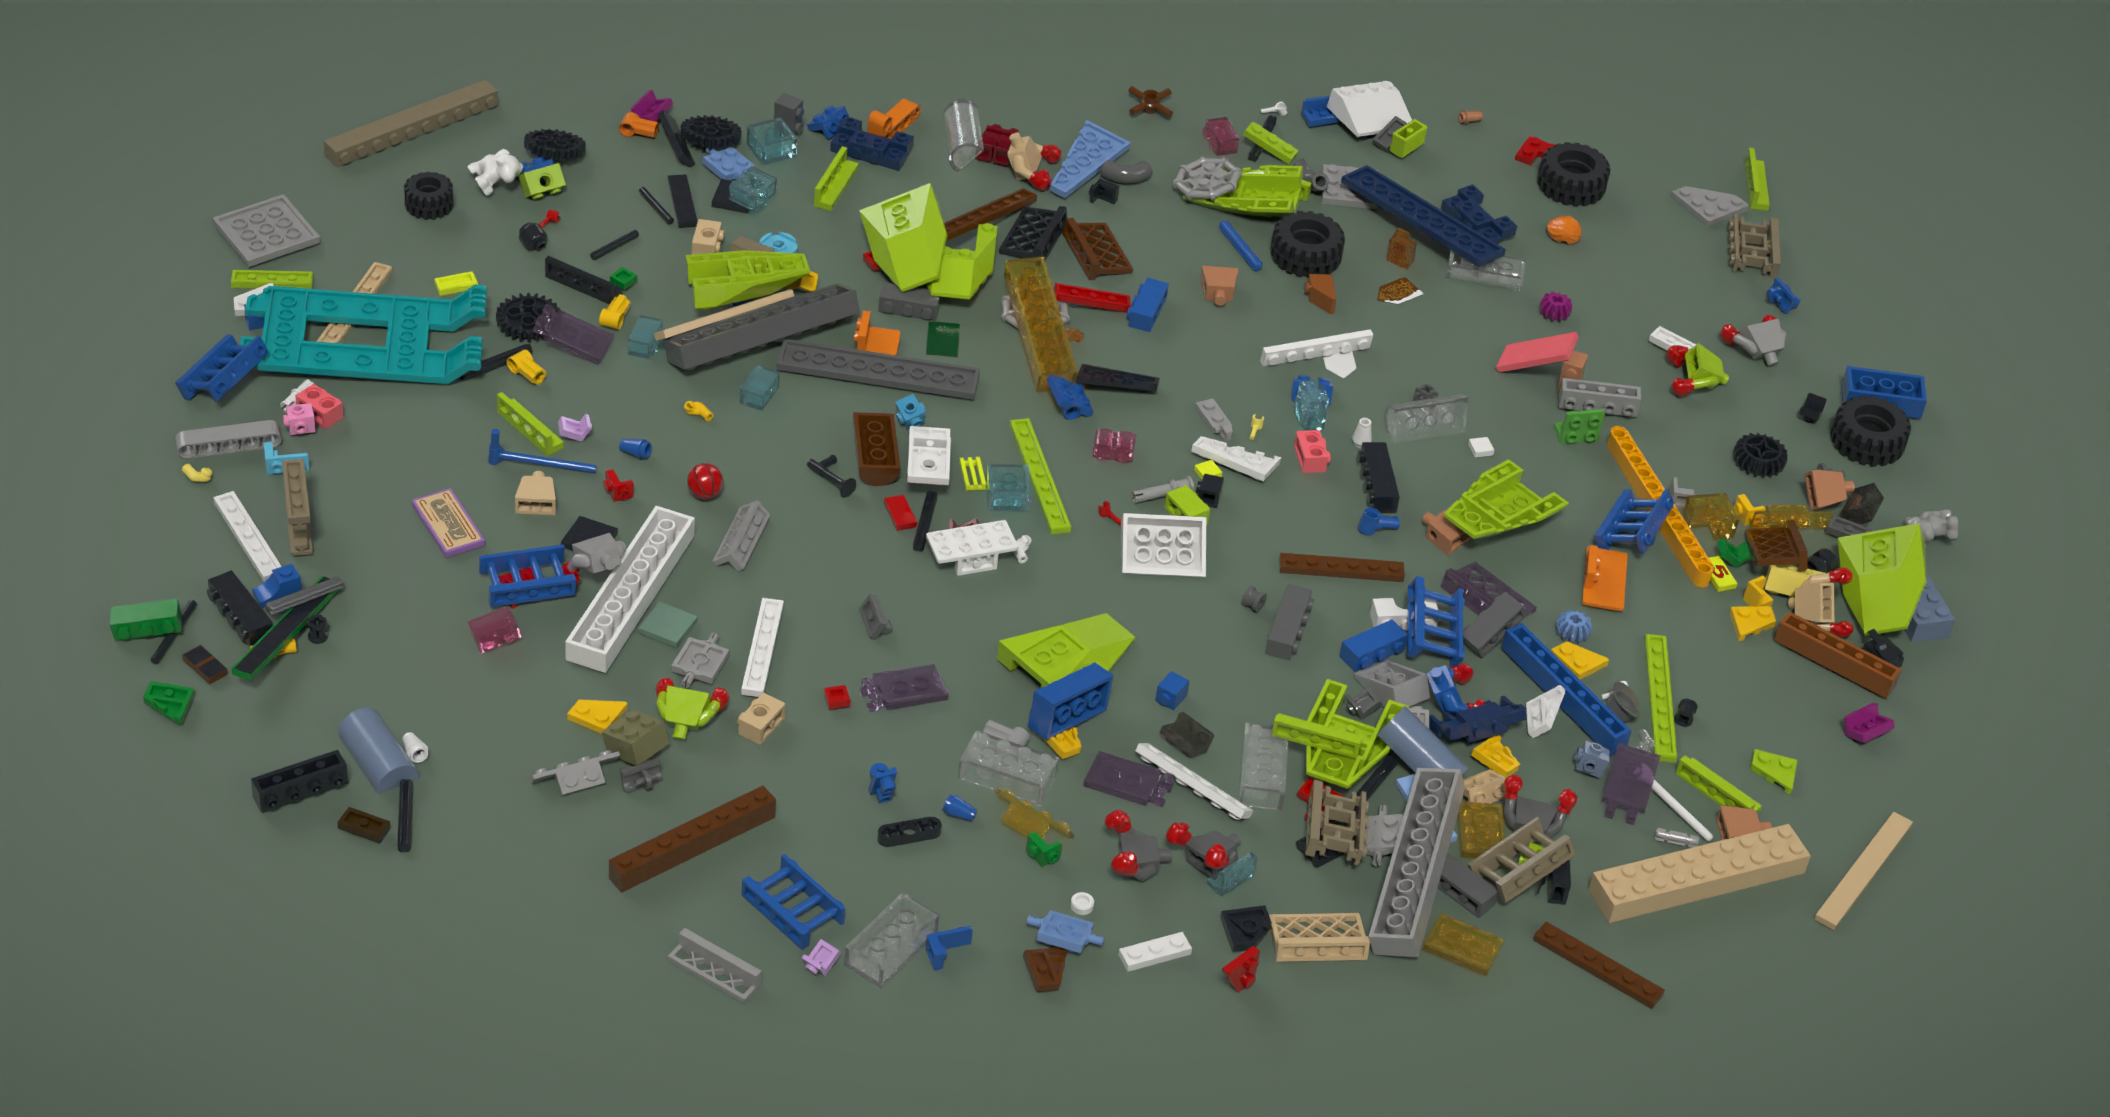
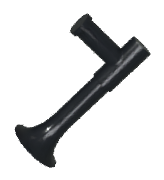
[807,455,856,498]

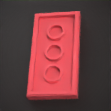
[1496,332,1579,372]

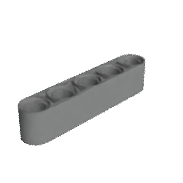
[175,420,282,459]

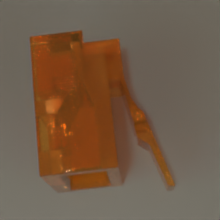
[1386,228,1417,269]

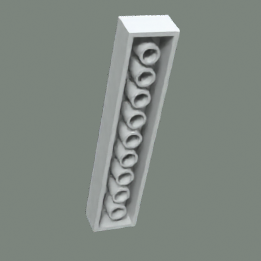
[565,506,695,673]

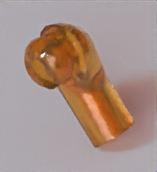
[1057,328,1084,348]

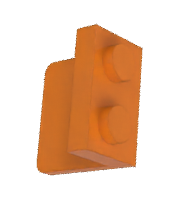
[854,311,901,356]

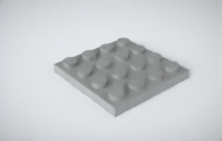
[213,194,320,267]

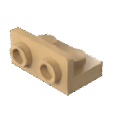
[1463,769,1506,810]

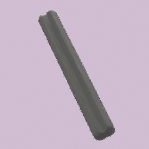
[266,576,344,615]

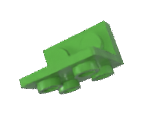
[1553,409,1605,444]

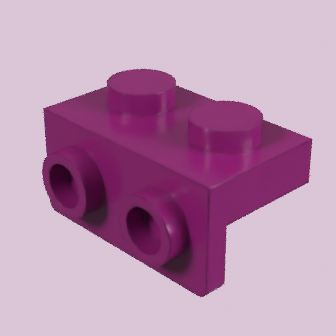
[630,90,673,122]
[1844,702,1895,743]

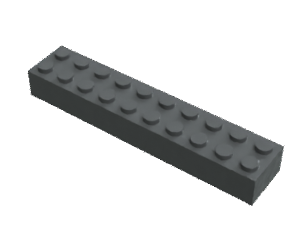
[663,283,860,371]

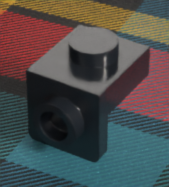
[1089,178,1120,205]
[1799,393,1827,421]

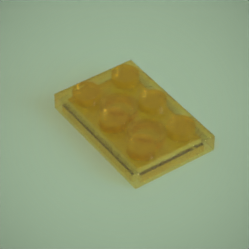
[1458,801,1505,858]
[1423,913,1504,976]

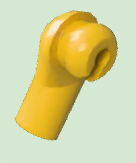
[684,401,714,421]

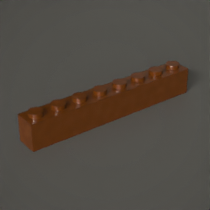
[609,785,776,893]

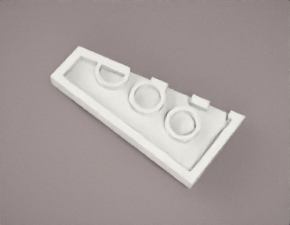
[1191,436,1281,482]

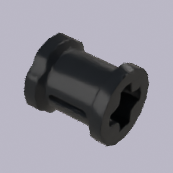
[307,615,328,644]
[1674,698,1698,727]

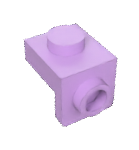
[558,414,592,442]
[802,939,841,976]

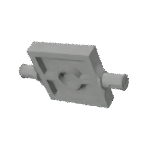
[671,632,729,688]
[1364,805,1404,867]

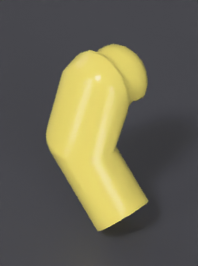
[182,464,212,483]

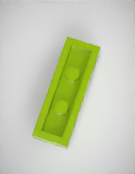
[1243,121,1299,164]

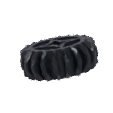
[1733,432,1788,478]

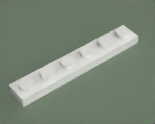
[1260,329,1373,366]
[213,491,282,582]
[741,598,784,697]
[1135,743,1254,820]

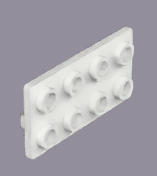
[926,520,1018,576]

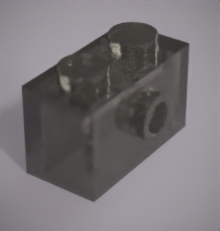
[1842,483,1884,525]

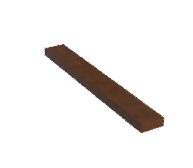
[944,188,1037,241]

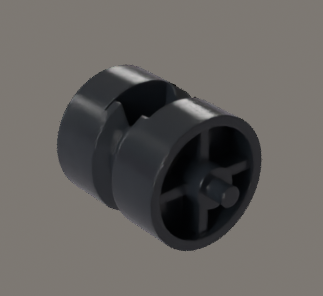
[1807,548,1838,573]

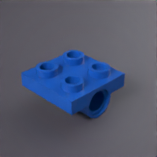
[1047,374,1094,420]

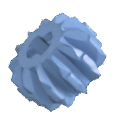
[1556,609,1592,644]

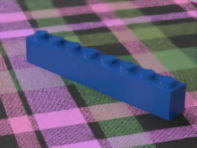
[1502,623,1631,756]

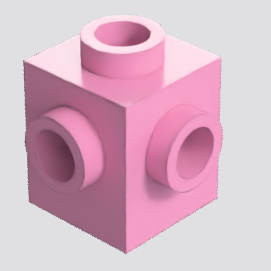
[283,403,315,435]

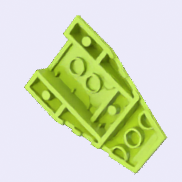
[1183,165,1303,217]
[1443,459,1569,539]

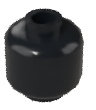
[519,222,548,251]

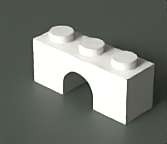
[1370,598,1438,630]

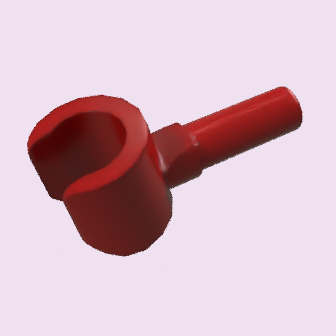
[539,210,560,227]
[1098,501,1121,525]

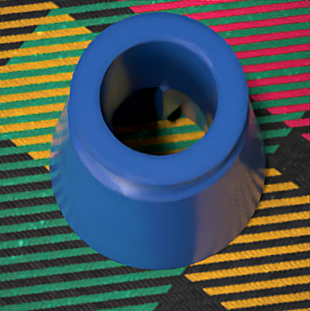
[619,439,652,459]
[942,794,977,822]

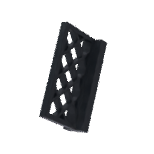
[999,206,1067,265]

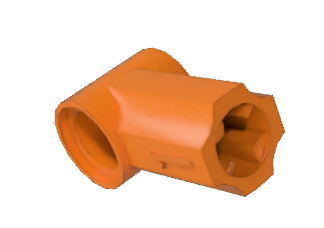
[619,112,659,138]

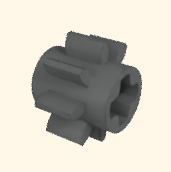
[1413,384,1438,409]

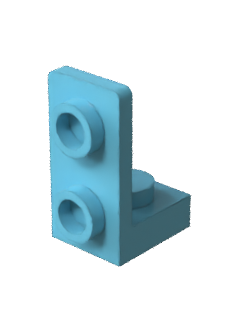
[264,442,309,475]

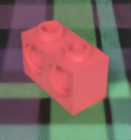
[295,384,344,430]
[1294,430,1331,473]

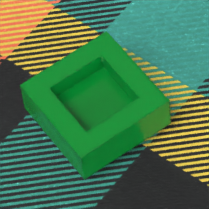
[610,267,637,290]

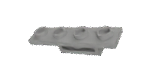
[530,750,620,796]

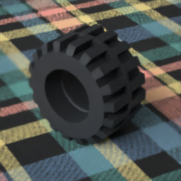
[404,172,454,220]

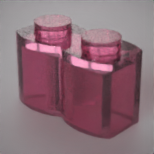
[1093,429,1136,463]

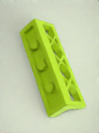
[814,147,859,211]
[1744,147,1770,211]
[497,392,564,456]
[1271,713,1363,759]
[1676,755,1762,813]

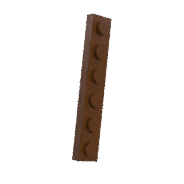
[1279,553,1405,582]
[1533,921,1665,1009]

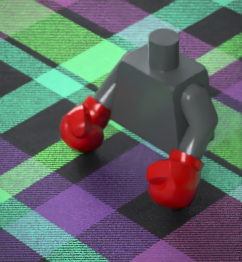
[1503,775,1577,845]
[1104,810,1172,881]
[1166,822,1241,880]

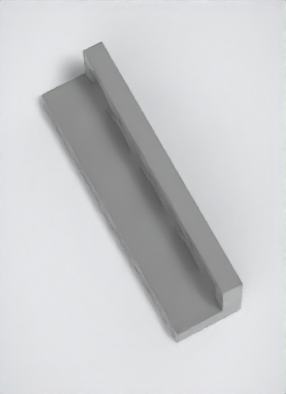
[712,500,770,572]
[667,928,762,1004]

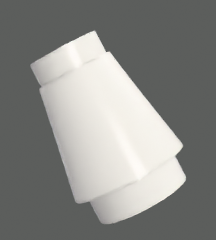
[1352,418,1372,448]
[402,732,428,763]

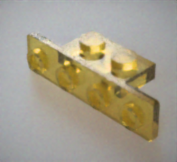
[1751,505,1833,528]
[995,788,1074,840]

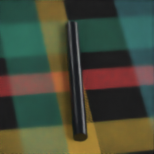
[150,599,197,664]

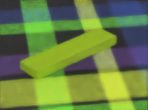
[231,270,313,289]

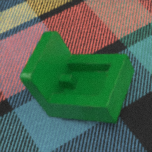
[1717,538,1752,568]
[1026,831,1062,867]

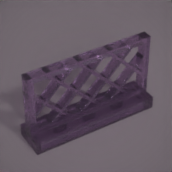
[1440,562,1537,616]

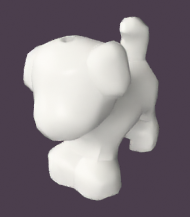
[467,149,523,196]

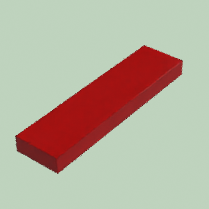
[1054,283,1131,313]

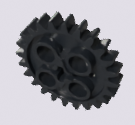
[680,115,741,148]
[524,129,586,160]
[496,293,561,341]

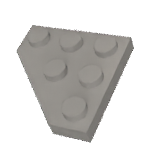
[1671,186,1749,227]

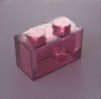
[1203,117,1239,156]
[467,606,521,654]

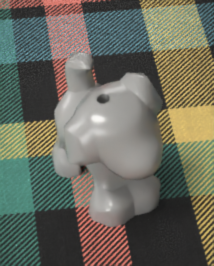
[1904,509,1958,549]

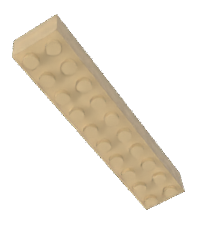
[1588,824,1811,923]

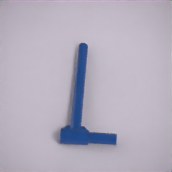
[488,429,597,473]

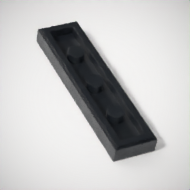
[658,110,695,168]
[668,174,697,228]

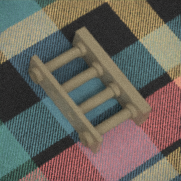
[1468,817,1576,903]

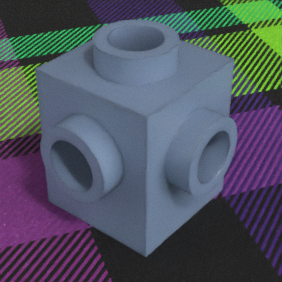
[1574,740,1610,778]

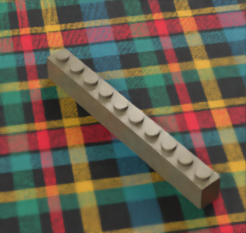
[324,79,498,167]

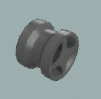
[1241,586,1267,612]

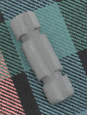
[1655,828,1699,848]

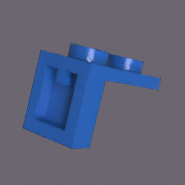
[925,926,973,971]

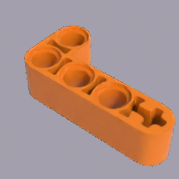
[867,98,921,139]

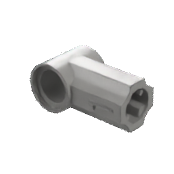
[982,720,1030,756]

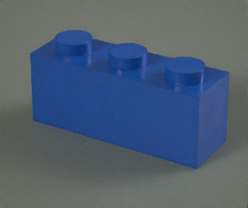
[1126,278,1169,332]
[1339,619,1408,672]

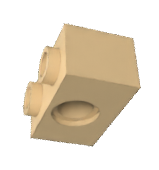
[692,219,724,254]
[737,693,786,745]

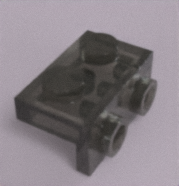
[1159,712,1214,757]

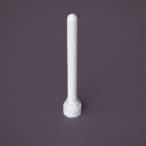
[1632,764,1713,841]

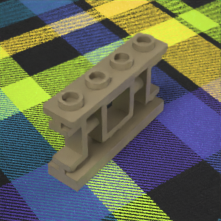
[1727,213,1781,278]
[282,459,313,556]
[1305,780,1369,865]

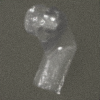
[1635,730,1655,756]

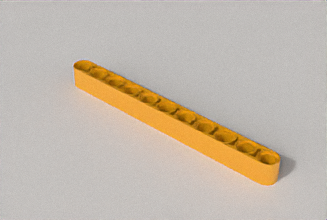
[1607,426,1714,588]

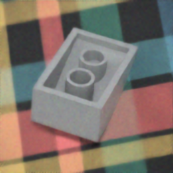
[1353,660,1430,708]

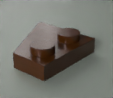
[1023,948,1067,992]

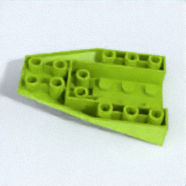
[859,183,947,292]
[1838,523,1927,636]
[997,613,1135,688]

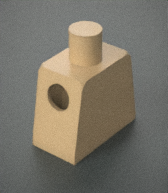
[515,471,556,515]

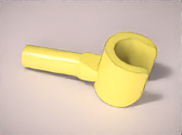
[1249,414,1264,440]

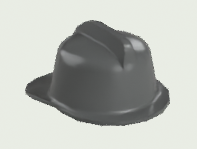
[1607,681,1639,723]

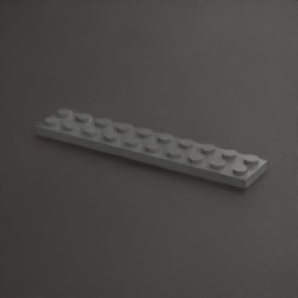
[777,338,980,400]

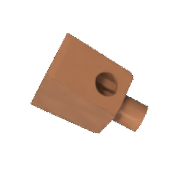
[1200,266,1238,306]
[1804,470,1855,511]
[1422,510,1472,556]
[1716,806,1772,840]

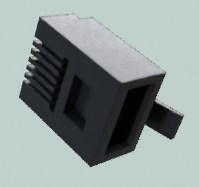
[1863,629,1905,668]
[1537,860,1571,905]

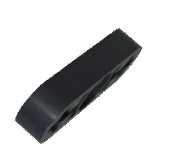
[877,817,942,847]

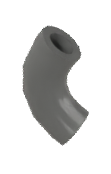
[1291,158,1329,192]
[1101,160,1153,184]

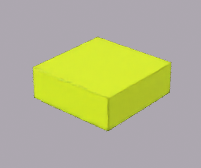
[1194,460,1222,480]

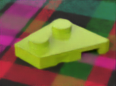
[1750,749,1797,795]

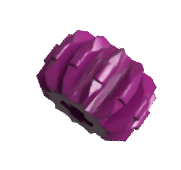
[1539,291,1572,322]

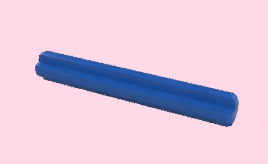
[1219,220,1263,271]

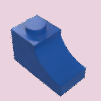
[252,564,302,608]

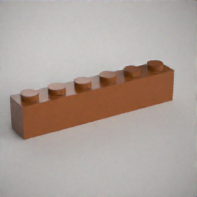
[1774,612,1902,699]

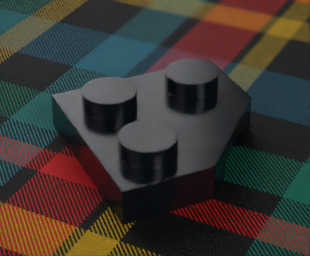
[1220,905,1272,952]

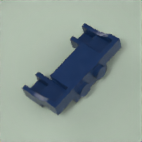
[830,116,914,171]
[1441,184,1517,244]
[1429,696,1527,743]

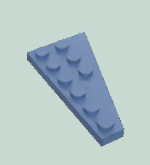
[1050,120,1131,198]

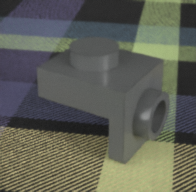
[1345,687,1382,720]

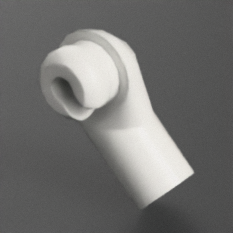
[1013,535,1032,564]

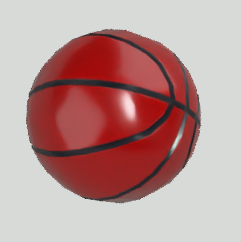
[687,463,723,500]

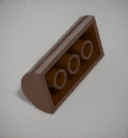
[853,412,901,486]

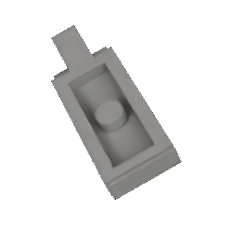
[1195,398,1233,442]

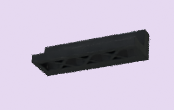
[545,256,622,305]

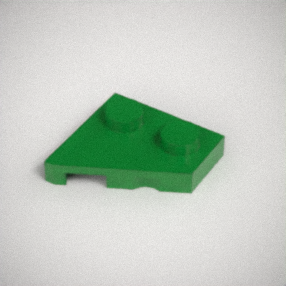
[143,681,195,725]

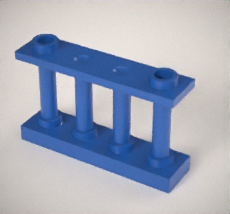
[175,334,269,401]
[1594,489,1674,553]
[479,544,576,607]
[1408,576,1465,667]
[741,854,845,950]

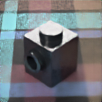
[1196,473,1224,508]

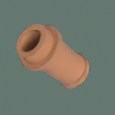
[1458,110,1483,124]

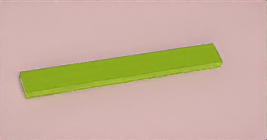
[1009,418,1071,535]
[1644,634,1677,763]

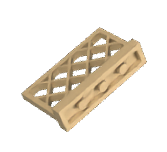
[1269,913,1370,962]

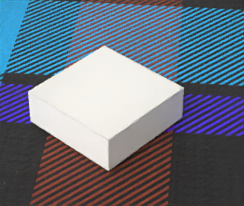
[1468,437,1494,457]

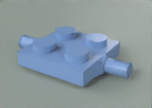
[702,147,755,184]
[1026,910,1105,953]

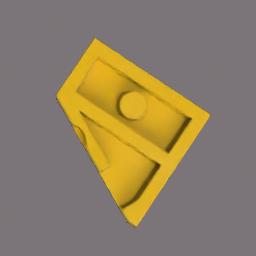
[1729,606,1776,641]
[1551,641,1609,680]
[567,700,628,734]
[1042,727,1082,759]
[1471,735,1520,777]

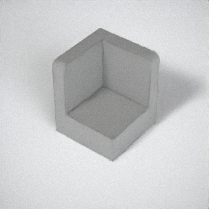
[1669,477,1694,510]

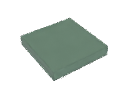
[638,601,698,648]

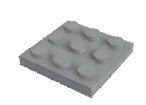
[1322,164,1378,210]

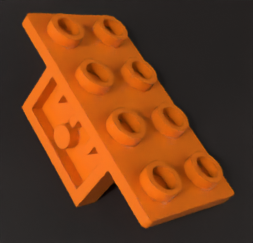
[1582,545,1628,612]

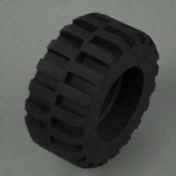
[1537,142,1611,207]
[1270,211,1345,278]
[1831,395,1911,467]

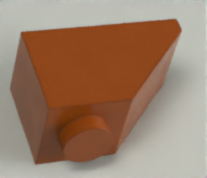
[1304,274,1336,314]

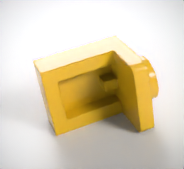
[1733,494,1766,526]

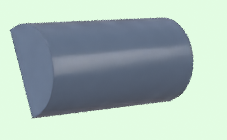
[1377,706,1468,774]
[338,708,419,794]

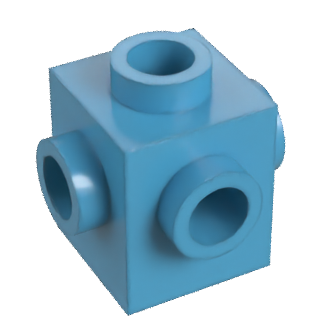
[895,394,927,430]

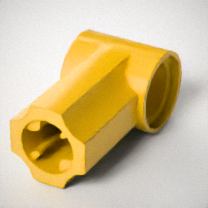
[599,294,630,330]
[507,350,546,385]

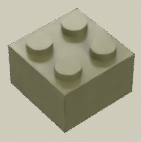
[602,710,670,765]

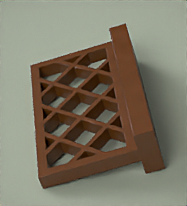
[1062,218,1133,280]
[1745,520,1808,570]

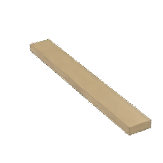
[316,262,393,343]
[654,289,794,341]
[1814,812,1913,930]

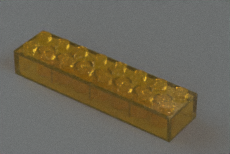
[1004,257,1078,392]

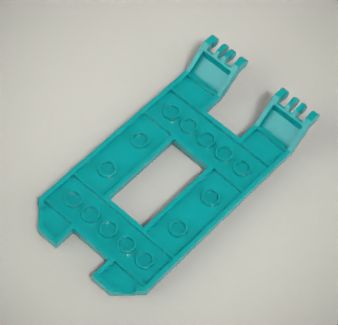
[240,285,488,384]

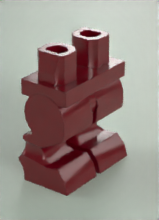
[975,124,1019,166]

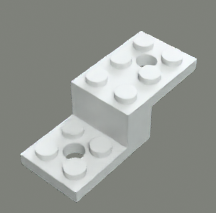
[907,426,951,485]

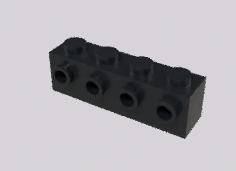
[1357,442,1400,512]
[207,570,273,647]
[251,750,348,812]

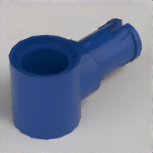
[1358,508,1400,535]

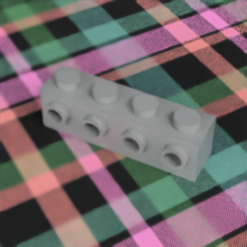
[1558,378,1641,417]

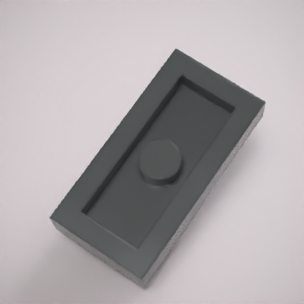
[1373,116,1406,152]
[859,594,893,639]

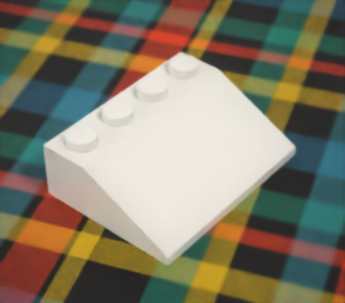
[1327,81,1412,137]
[1121,513,1206,578]

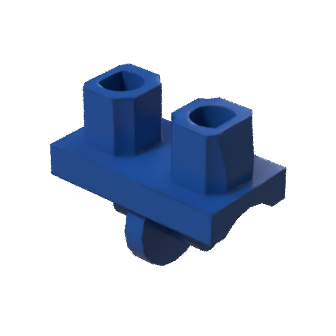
[1766,278,1801,314]
[868,763,897,803]

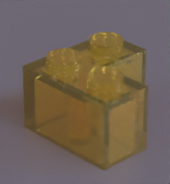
[1683,493,1739,540]

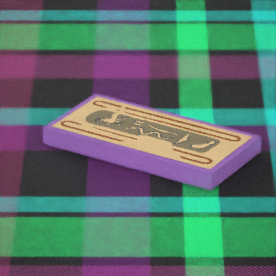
[411,488,485,558]

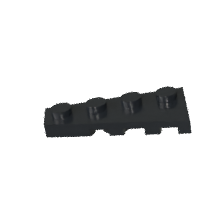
[1076,364,1160,392]

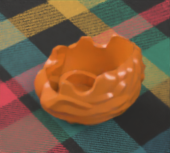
[1547,216,1582,245]

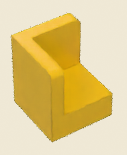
[786,271,819,292]
[1743,576,1773,606]

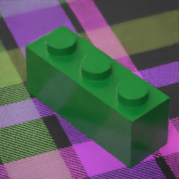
[110,598,182,641]

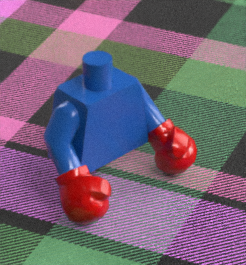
[1427,664,1485,715]

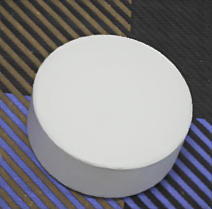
[1071,892,1094,915]

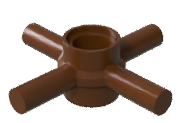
[1128,86,1173,118]

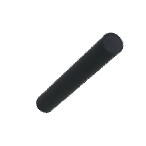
[639,187,674,225]
[590,230,639,260]

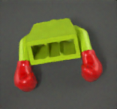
[1667,343,1729,397]
[656,678,729,741]

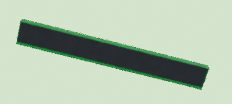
[231,576,340,681]

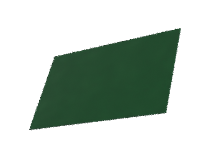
[926,321,960,357]

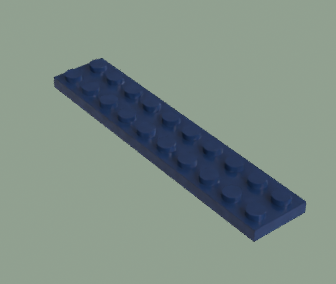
[1341,165,1506,267]

